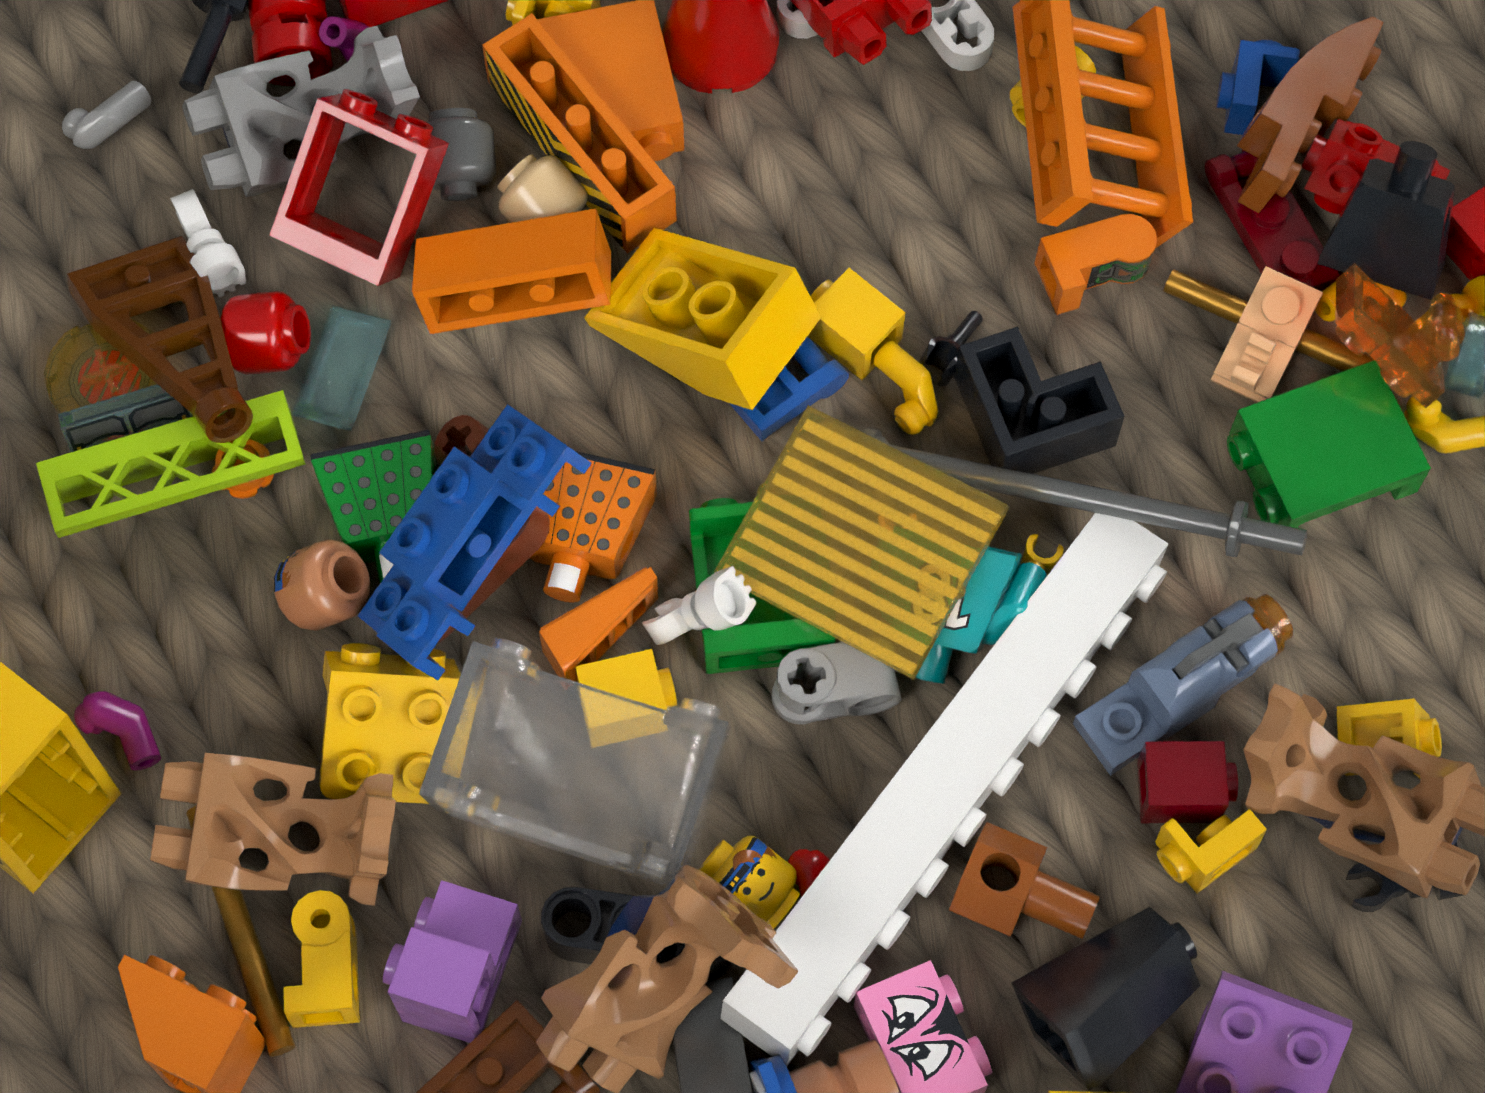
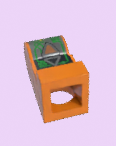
[1034,214,1157,315]

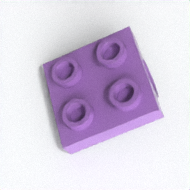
[1175,971,1353,1093]

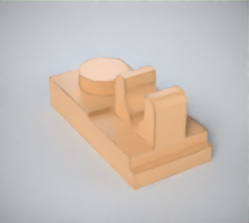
[1211,266,1323,403]

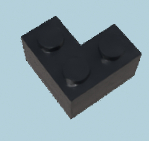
[954,327,1125,474]

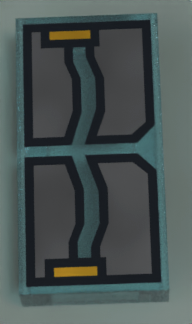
[58,384,193,452]

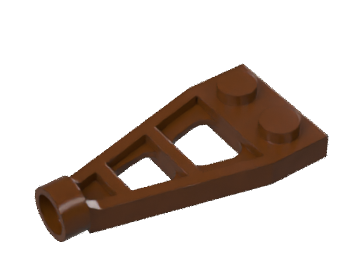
[67,236,253,443]

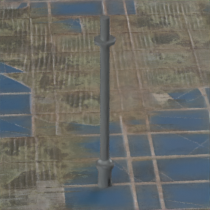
[803,421,1308,557]

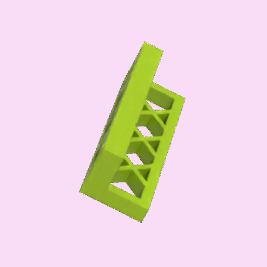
[36,390,306,538]

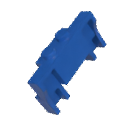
[358,404,592,680]

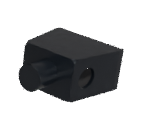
[1317,141,1455,300]

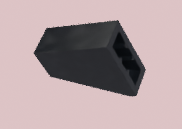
[1011,907,1200,1091]

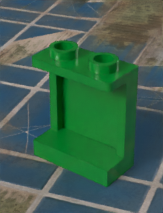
[1227,360,1431,528]
[689,491,835,674]

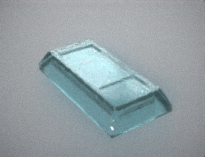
[292,305,391,431]

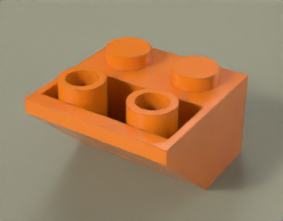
[118,955,266,1093]

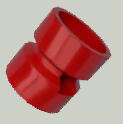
[248,0,333,86]

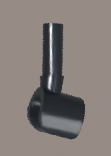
[919,311,983,386]

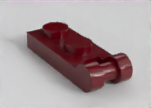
[1204,149,1340,291]

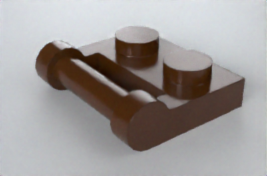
[416,1000,601,1093]

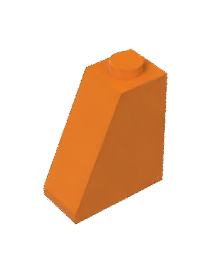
[537,0,684,162]

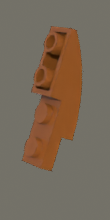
[1237,16,1384,213]

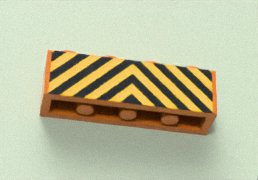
[482,13,677,254]

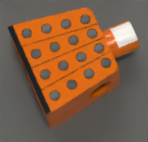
[530,451,657,603]

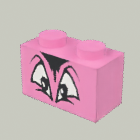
[854,960,992,1093]

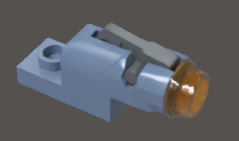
[1073,594,1293,776]

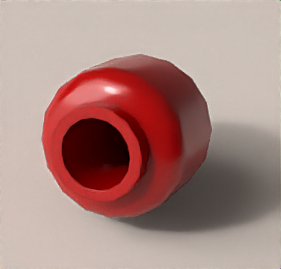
[220,291,311,375]

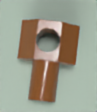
[949,822,1100,939]

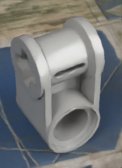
[771,634,902,724]

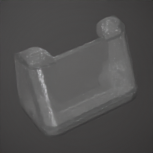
[419,638,730,886]

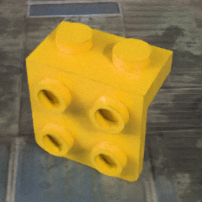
[319,643,463,804]

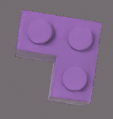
[383,880,522,1043]

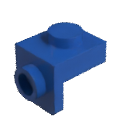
[1216,40,1300,135]

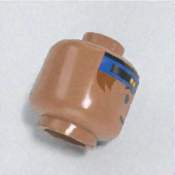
[274,539,370,631]

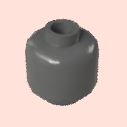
[426,108,497,201]

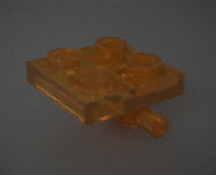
[1335,263,1465,408]

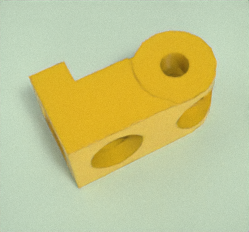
[284,890,360,1028]

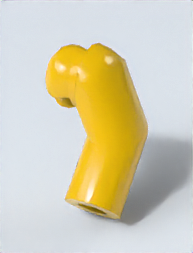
[874,341,939,435]
[1404,392,1485,454]

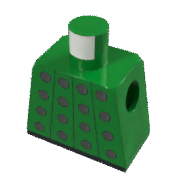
[310,430,437,584]

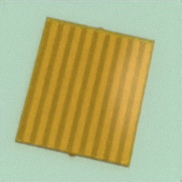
[714,405,1009,680]

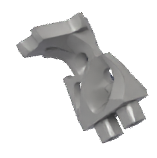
[182,26,420,197]

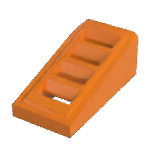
[539,567,659,689]

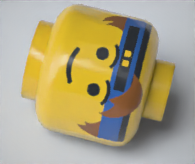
[699,836,800,929]

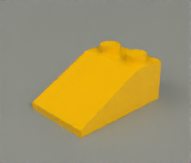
[584,228,821,410]

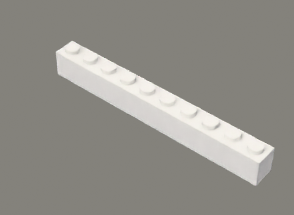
[720,513,1168,1067]

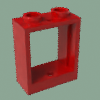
[269,89,449,286]

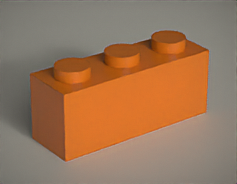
[412,208,611,334]

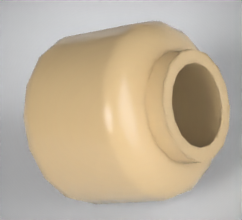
[498,154,588,223]

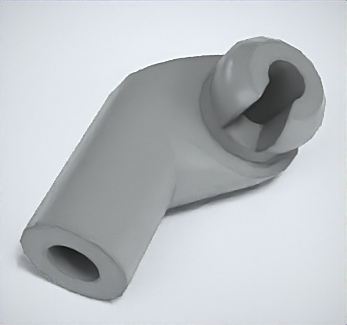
[62,81,151,149]

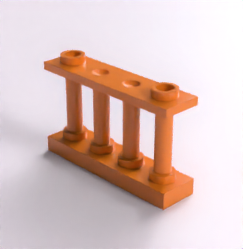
[1013,0,1193,248]

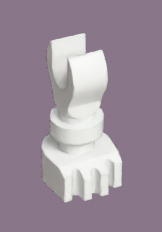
[170,189,246,297]
[642,566,757,645]

